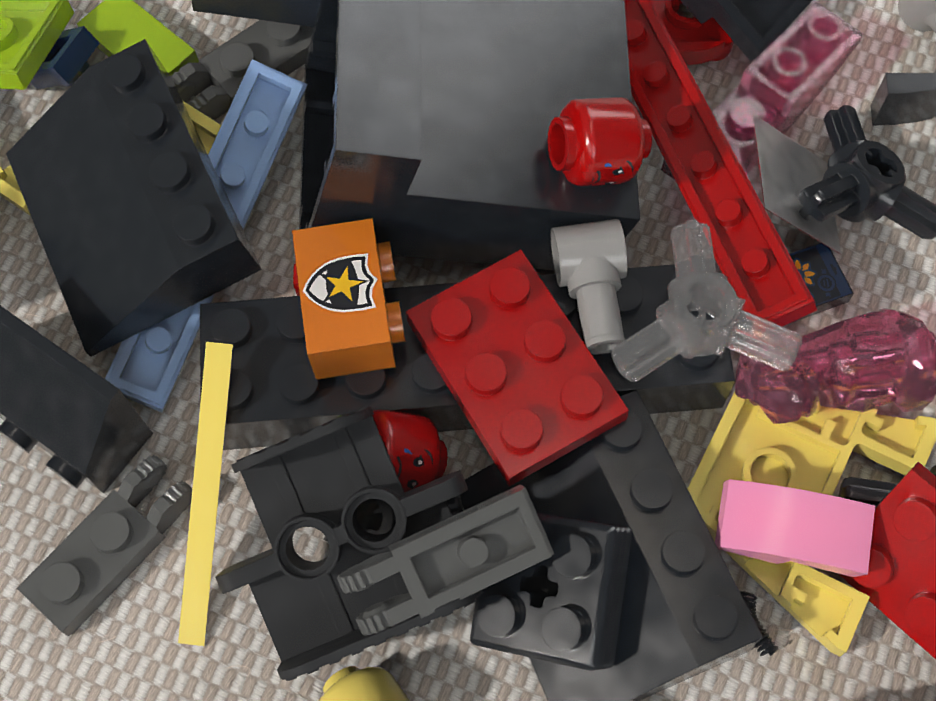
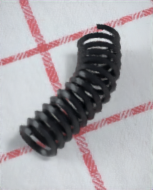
[740,591,778,656]

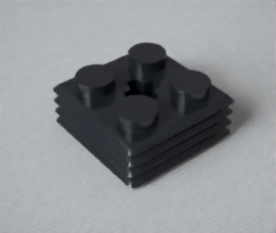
[470,512,632,671]

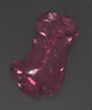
[735,308,936,424]

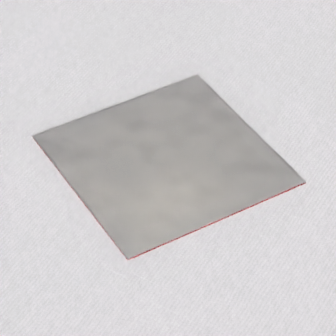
[753,114,841,254]

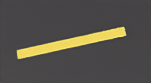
[178,342,233,646]

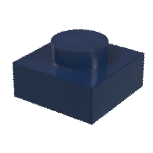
[30,26,100,90]

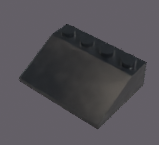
[6,39,262,357]
[460,390,763,701]

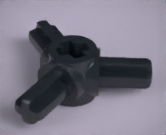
[798,105,936,239]

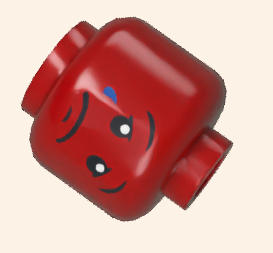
[548,97,652,186]
[372,409,448,492]

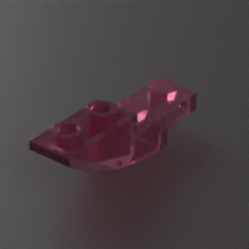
[661,2,864,180]

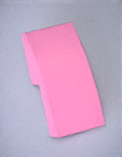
[715,479,875,577]

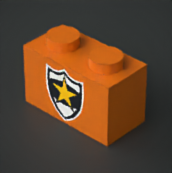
[292,218,405,380]

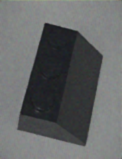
[0,305,153,494]

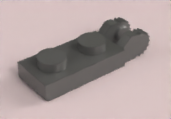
[171,20,314,120]
[16,455,192,636]
[337,485,554,636]

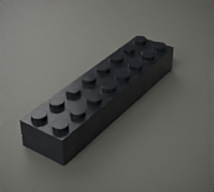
[200,261,735,450]

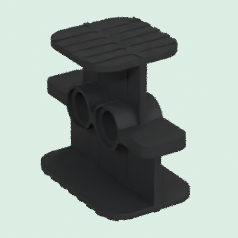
[215,405,482,681]

